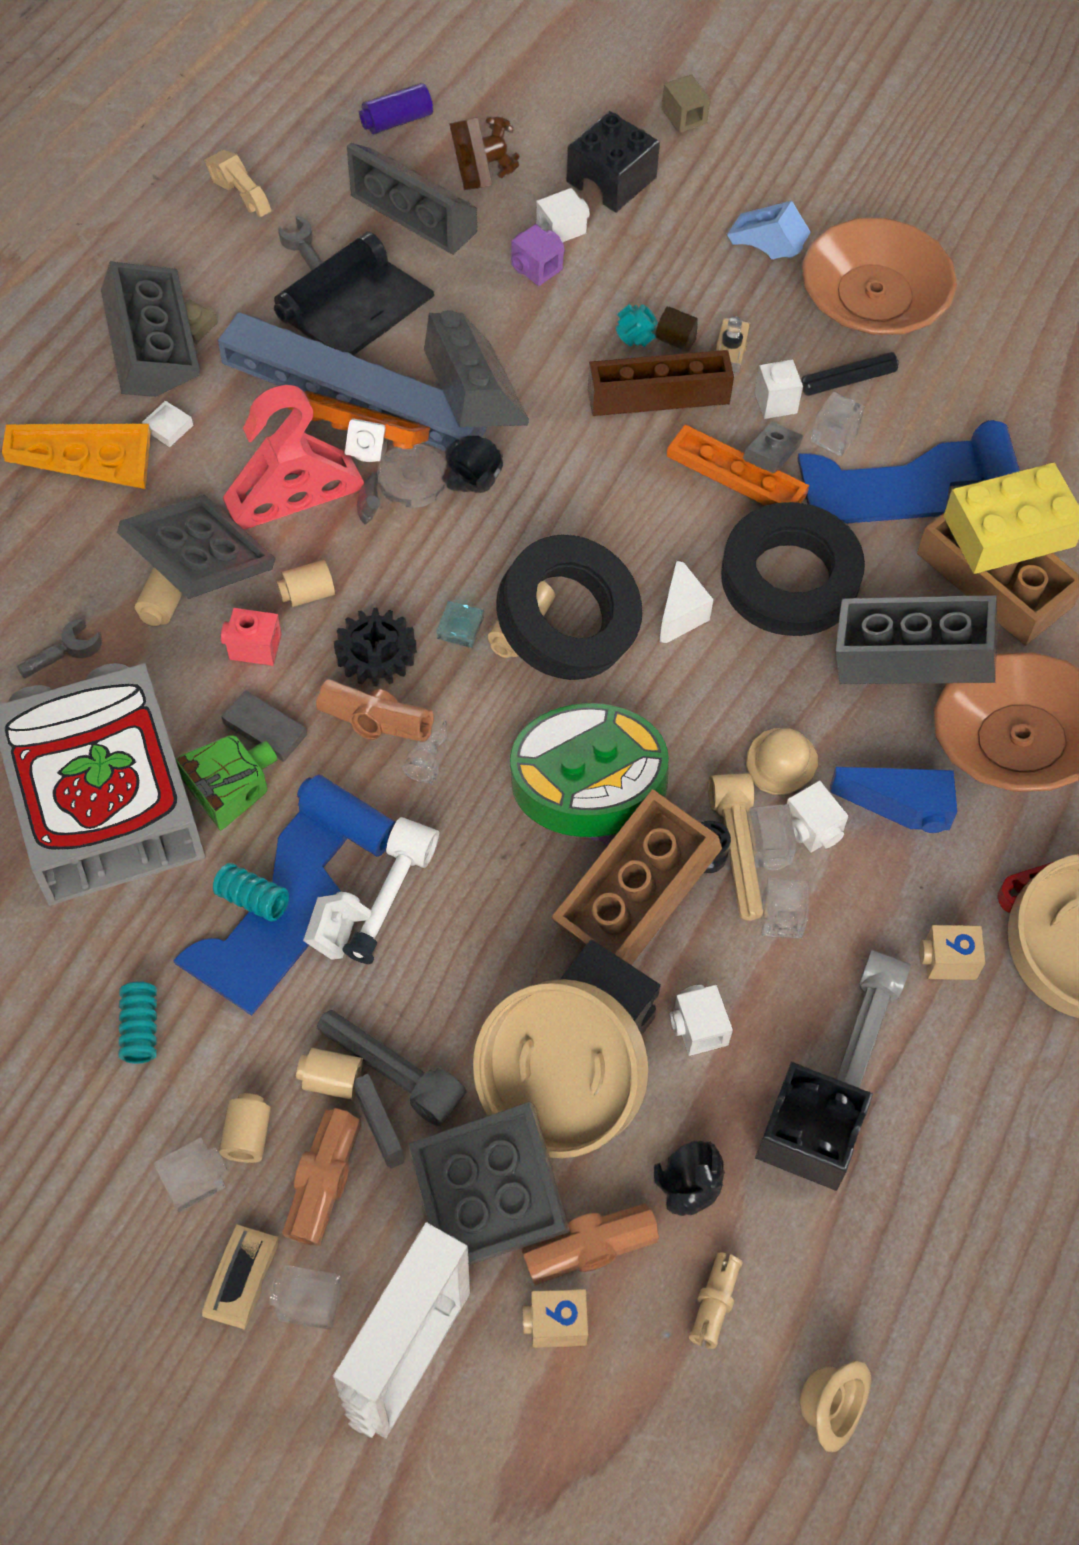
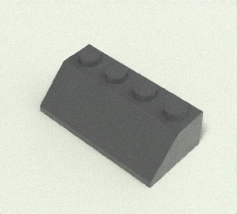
[347,143,477,255]
[101,261,200,397]
[424,310,529,427]

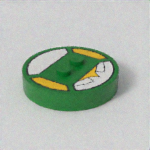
[510,703,669,837]

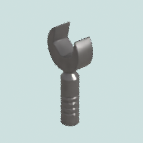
[278,216,322,270]
[17,618,102,679]

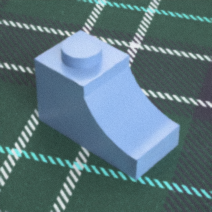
[727,201,811,260]

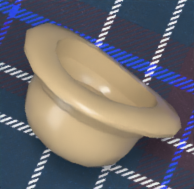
[746,728,818,795]
[800,1361,871,1452]

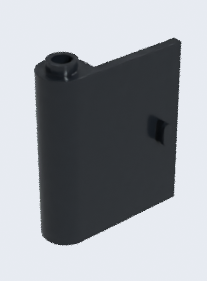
[274,231,434,355]

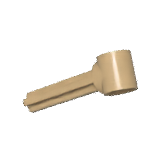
[708,773,763,921]

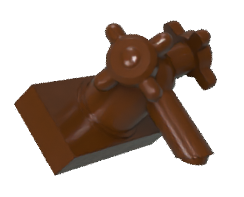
[449,117,519,190]

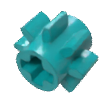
[615,304,658,347]

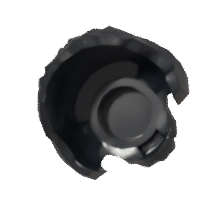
[442,436,503,493]
[654,1141,725,1216]

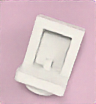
[345,419,388,462]
[303,892,372,960]

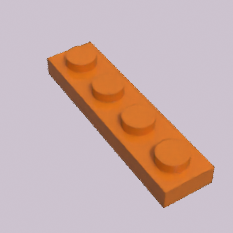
[288,391,430,449]
[666,424,809,506]

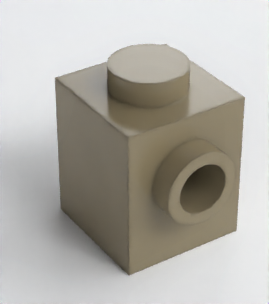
[662,74,710,133]

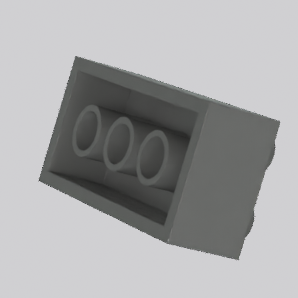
[836,595,998,684]

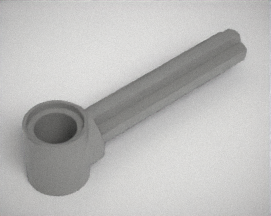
[836,950,911,1088]

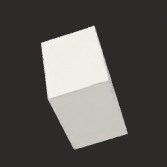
[659,561,713,643]

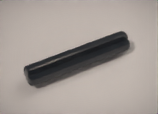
[801,352,899,396]

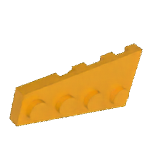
[2,424,151,489]

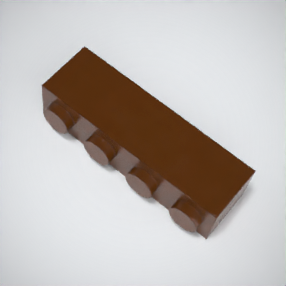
[588,350,734,416]

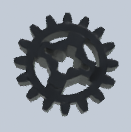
[334,608,417,687]

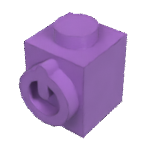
[511,224,565,286]

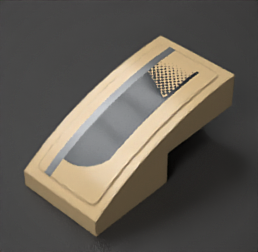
[202,1225,278,1330]

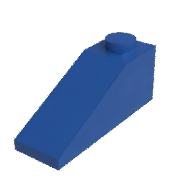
[830,767,957,833]

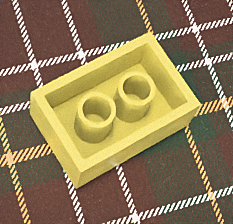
[943,462,1079,574]

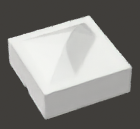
[142,401,193,447]

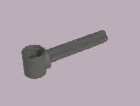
[317,1010,467,1127]

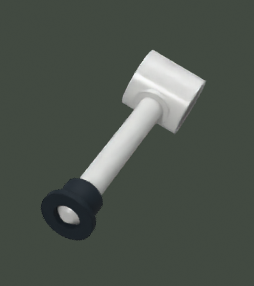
[342,817,439,964]

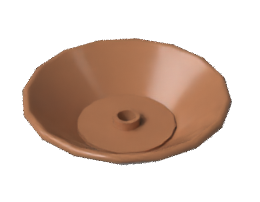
[802,218,957,335]
[933,652,1079,792]

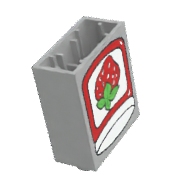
[0,663,205,906]

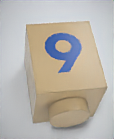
[919,925,985,980]
[522,1289,588,1348]

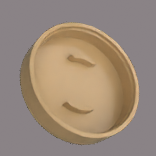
[1008,854,1079,1018]
[473,979,648,1158]

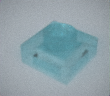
[436,601,484,648]

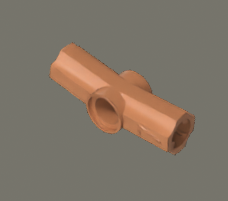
[316,679,434,742]
[282,1108,361,1246]
[521,1203,659,1286]

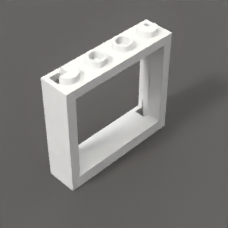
[333,1222,470,1439]

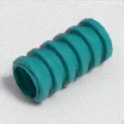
[213,863,289,922]
[118,982,157,1064]

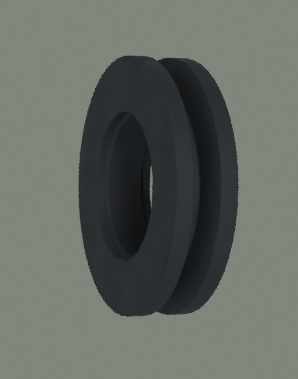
[721,502,865,636]
[496,535,642,680]

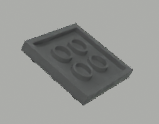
[117,495,276,599]
[408,1102,570,1266]

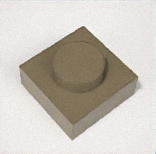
[185,299,217,344]

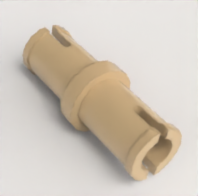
[689,1252,743,1349]

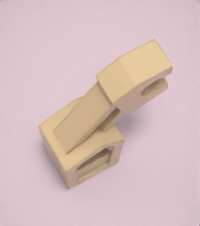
[204,150,271,217]

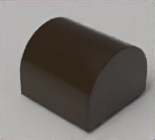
[655,306,698,351]

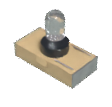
[716,316,750,372]

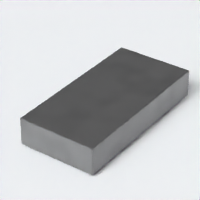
[222,690,307,762]
[354,1074,404,1169]

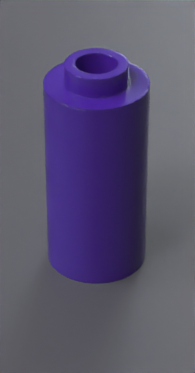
[359,83,433,134]

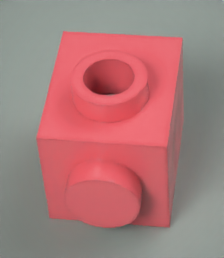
[221,608,282,666]

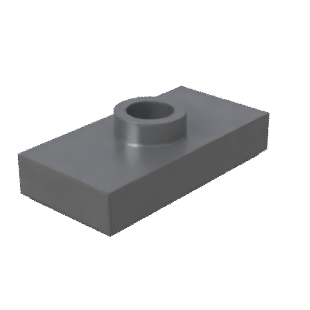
[743,422,803,473]

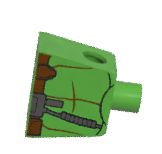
[175,735,277,831]

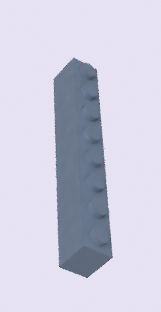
[218,312,487,451]

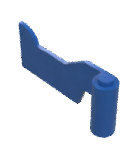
[798,420,1020,524]
[173,775,396,1016]

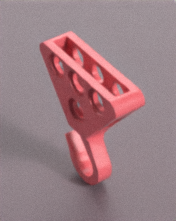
[223,385,364,530]

